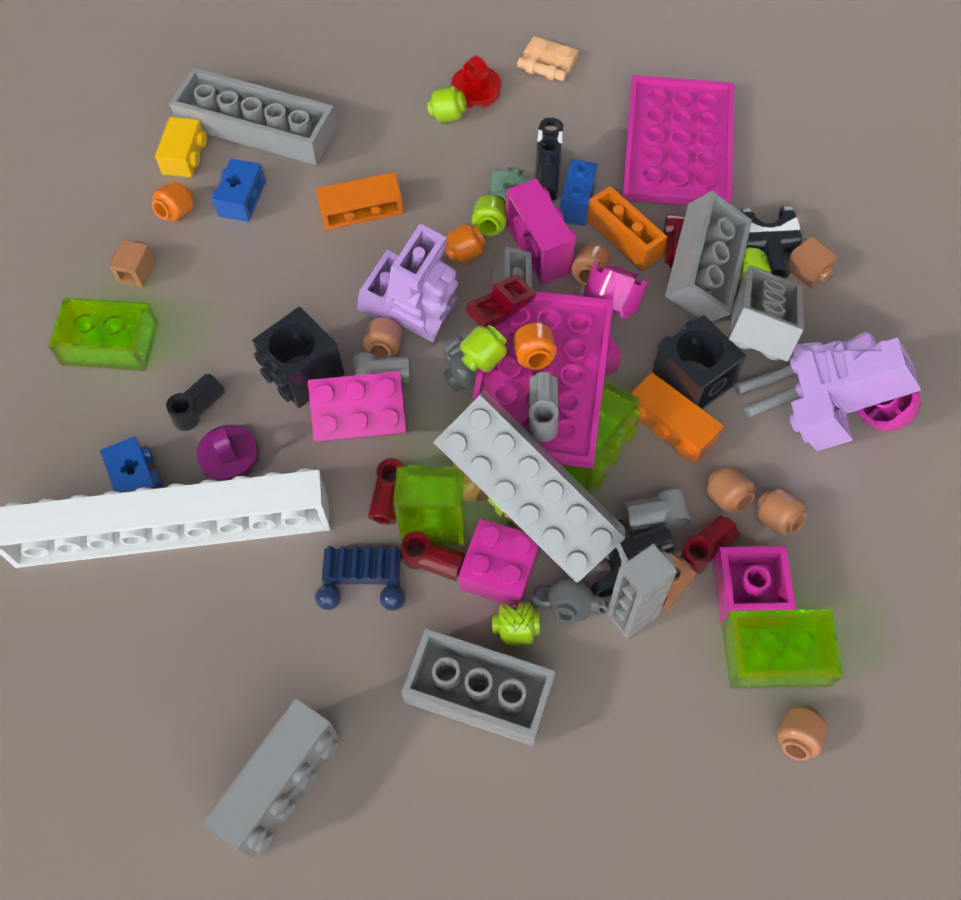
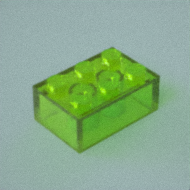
[48,298,159,371]
[562,382,642,494]
[394,465,467,545]
[722,609,843,689]

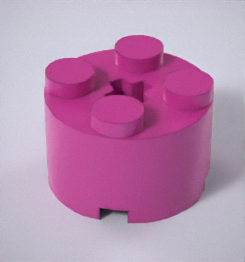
[583,261,649,319]

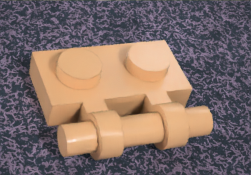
[517,36,579,82]

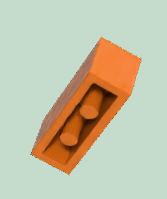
[315,172,404,231]
[587,186,667,272]
[626,372,724,463]

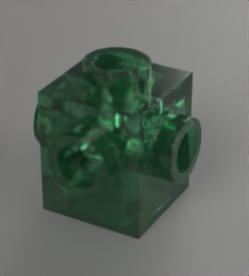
[488,167,529,203]

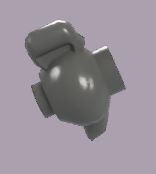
[442,335,477,393]
[530,576,608,623]

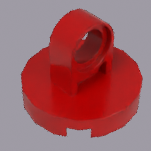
[451,55,501,109]

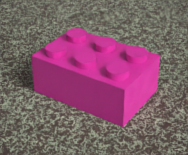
[506,178,577,285]
[308,371,407,442]

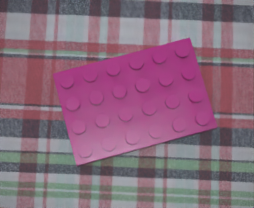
[622,75,734,205]
[472,288,614,469]

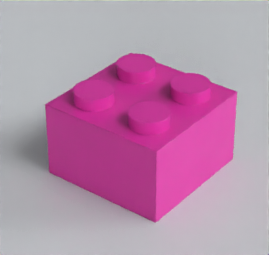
[458,518,540,603]
[713,546,796,623]

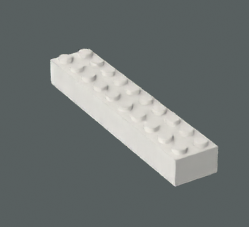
[0,468,331,568]

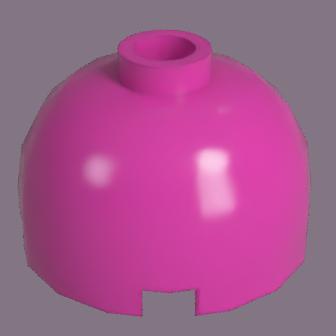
[857,391,921,432]

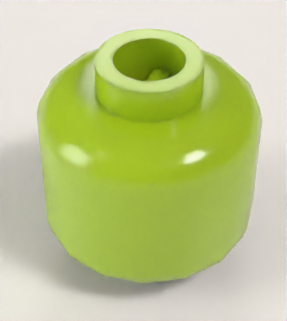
[427,86,467,124]
[471,195,507,236]
[460,325,507,372]

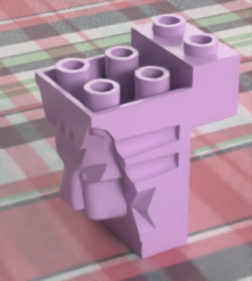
[357,224,459,343]
[790,332,921,451]

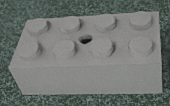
[665,191,752,322]
[729,265,804,362]
[401,628,556,747]
[203,698,339,858]

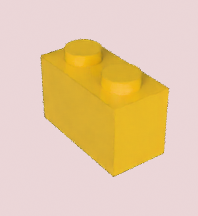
[155,117,207,177]

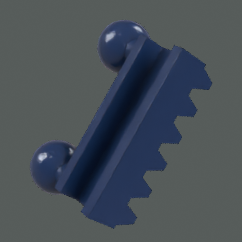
[315,546,406,611]

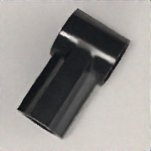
[166,373,225,431]

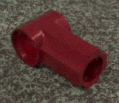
[664,214,685,268]
[368,458,407,525]
[679,515,740,574]
[401,531,466,581]

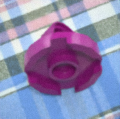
[196,424,259,481]

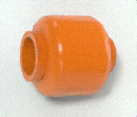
[152,181,193,222]
[445,223,486,265]
[513,323,557,370]

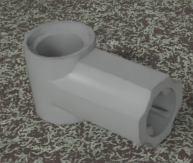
[352,352,411,383]
[529,372,559,442]
[624,489,691,531]

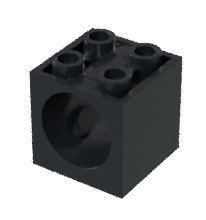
[252,306,345,408]
[652,315,746,409]

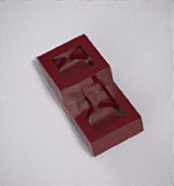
[465,274,536,327]

